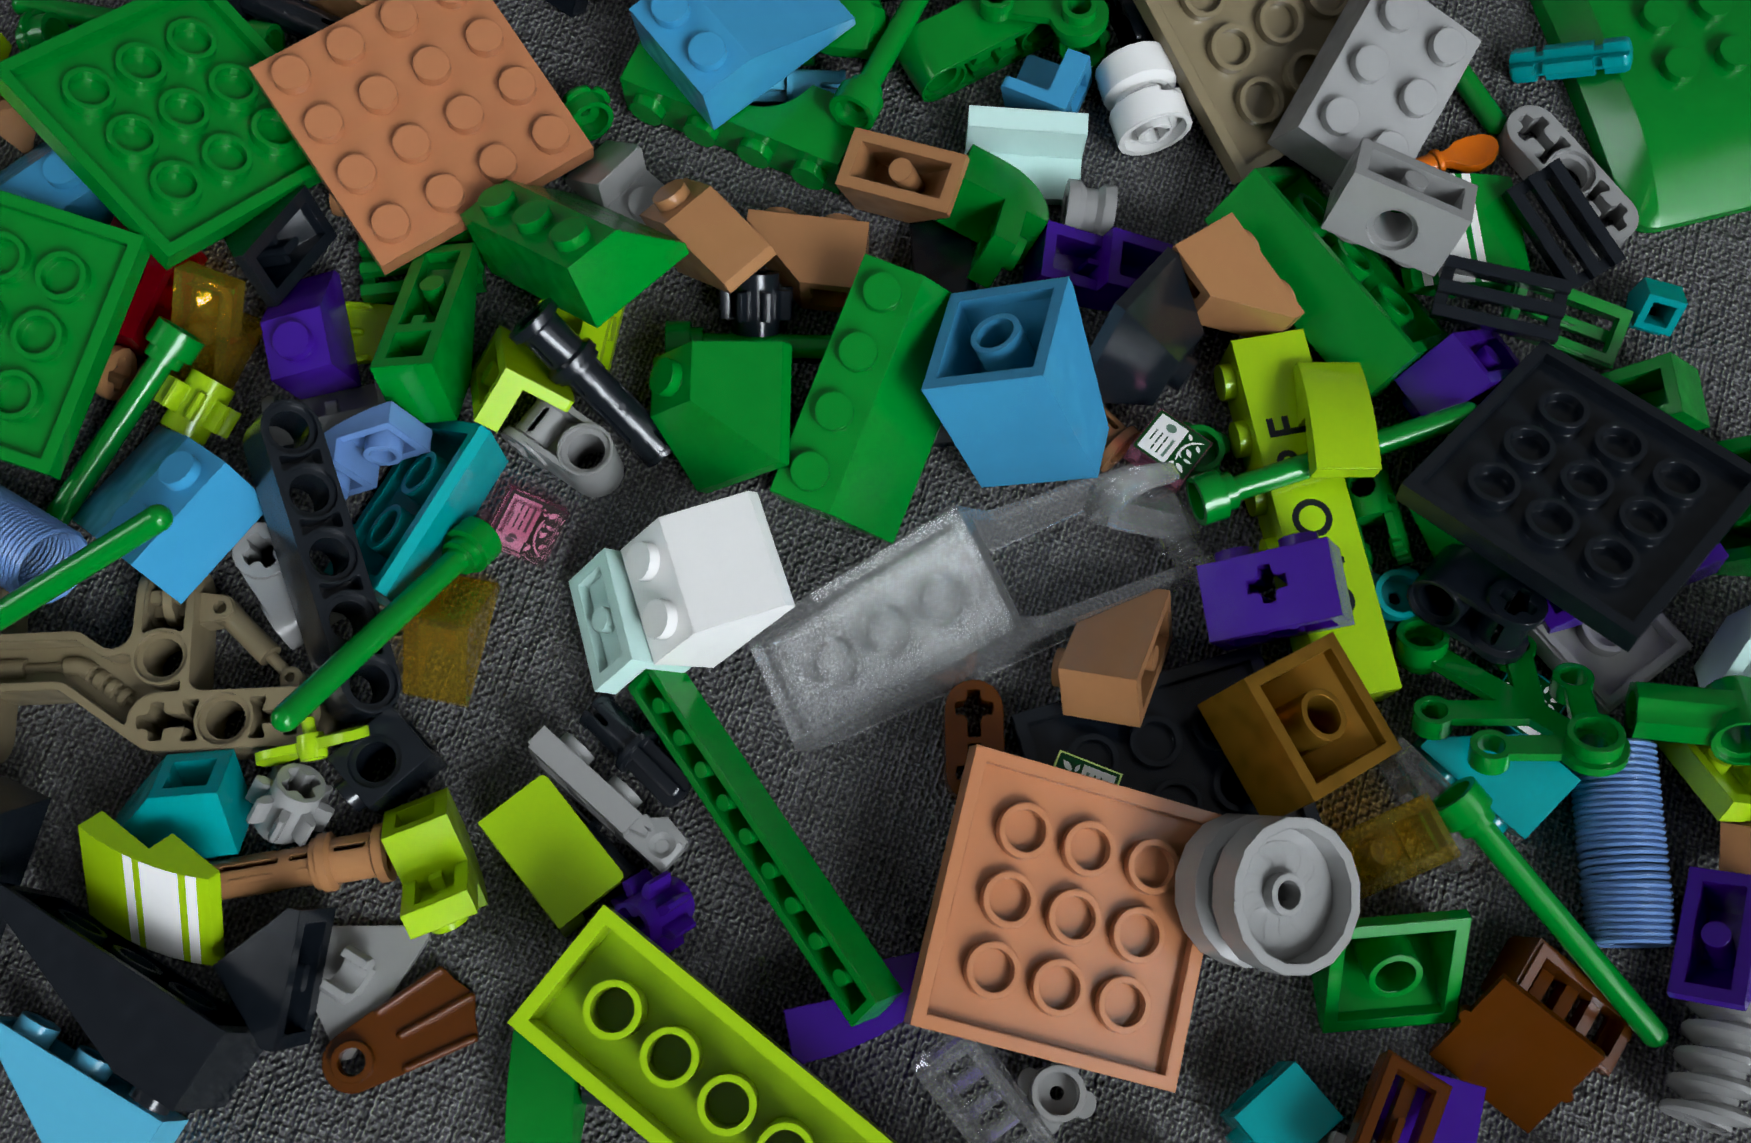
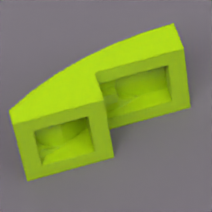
[1294,362,1382,478]

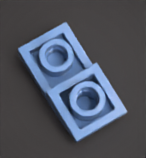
[324,401,433,500]

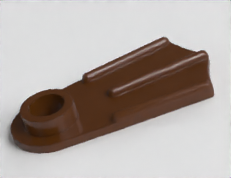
[322,965,479,1094]

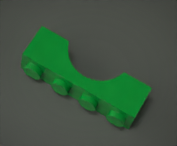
[620,41,853,195]

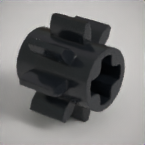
[719,269,793,337]

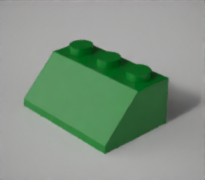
[460,179,689,328]

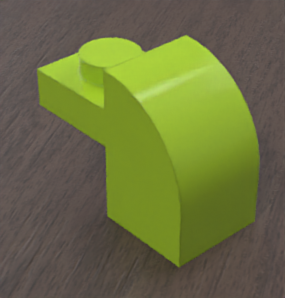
[381,787,488,940]

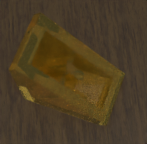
[403,576,500,708]

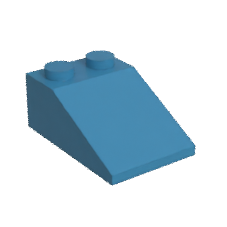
[629,0,856,130]
[72,425,263,604]

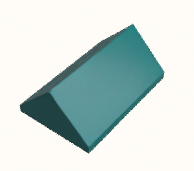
[324,421,508,607]

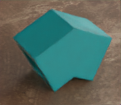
[1625,277,1688,337]

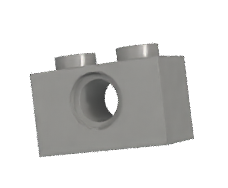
[1321,137,1478,277]

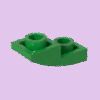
[505,1029,586,1143]

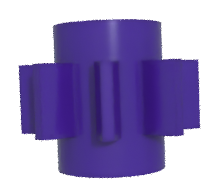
[611,869,696,953]

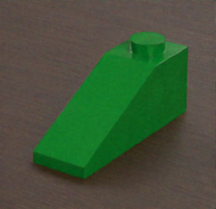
[370,242,479,423]

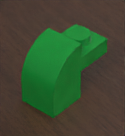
[936,144,1049,288]

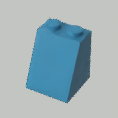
[921,276,1109,488]

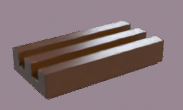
[1345,1049,1453,1143]

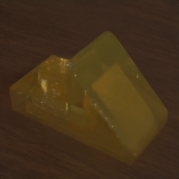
[170,260,262,390]
[1337,792,1461,900]

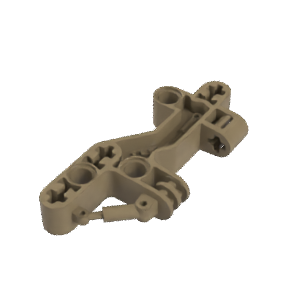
[0,573,340,764]

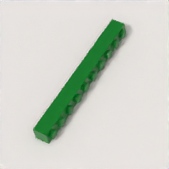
[627,669,904,1027]

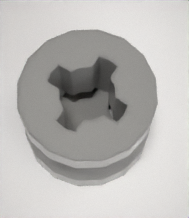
[1059,179,1118,236]

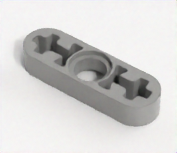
[1496,105,1639,253]

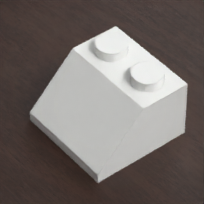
[620,491,795,668]

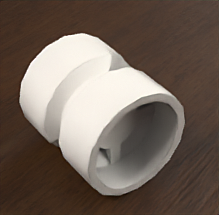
[1095,41,1193,156]

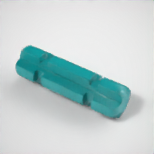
[1509,36,1633,84]

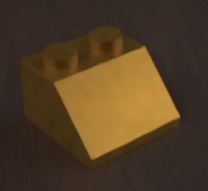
[1197,632,1402,816]

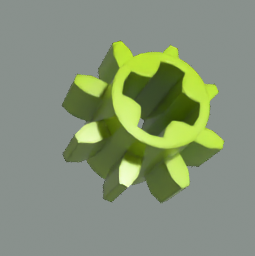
[153,368,242,446]

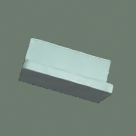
[964,105,1089,206]
[568,548,691,694]

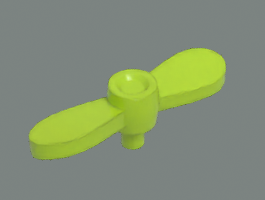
[254,716,370,767]

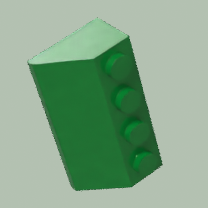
[1204,166,1449,399]
[769,254,952,545]

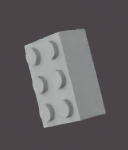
[1267,0,1482,188]

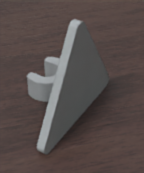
[316,925,431,1060]

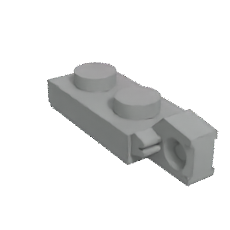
[528,725,688,874]

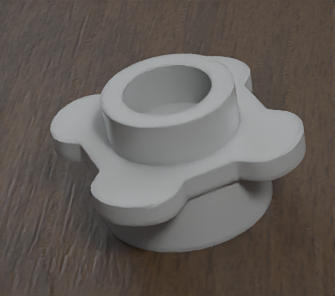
[1016,1062,1096,1135]

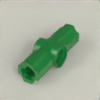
[1624,675,1751,765]

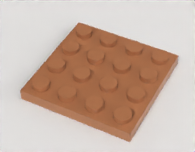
[249,0,594,275]
[903,744,1222,1093]

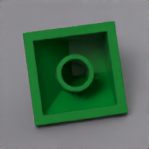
[649,341,792,494]

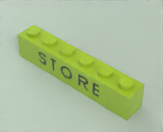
[1214,328,1402,702]

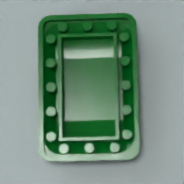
[1530,0,1751,233]

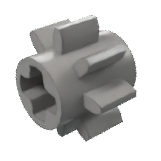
[245,763,335,846]

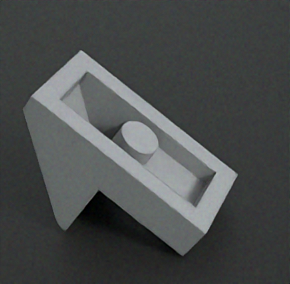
[565,140,664,225]

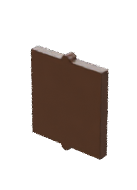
[1429,973,1606,1134]

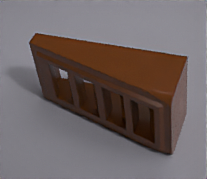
[1481,936,1634,1076]

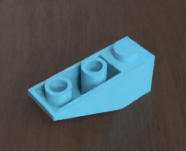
[0,1011,189,1143]

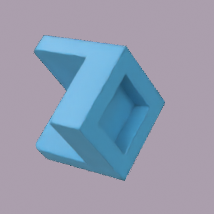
[1001,48,1092,113]

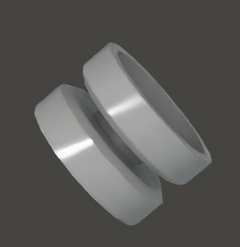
[1175,813,1360,976]

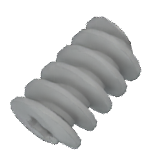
[1658,1001,1751,1136]

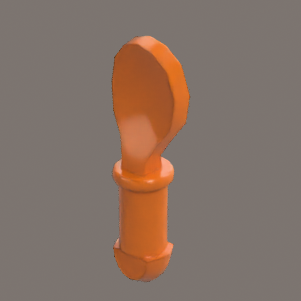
[1415,134,1499,173]

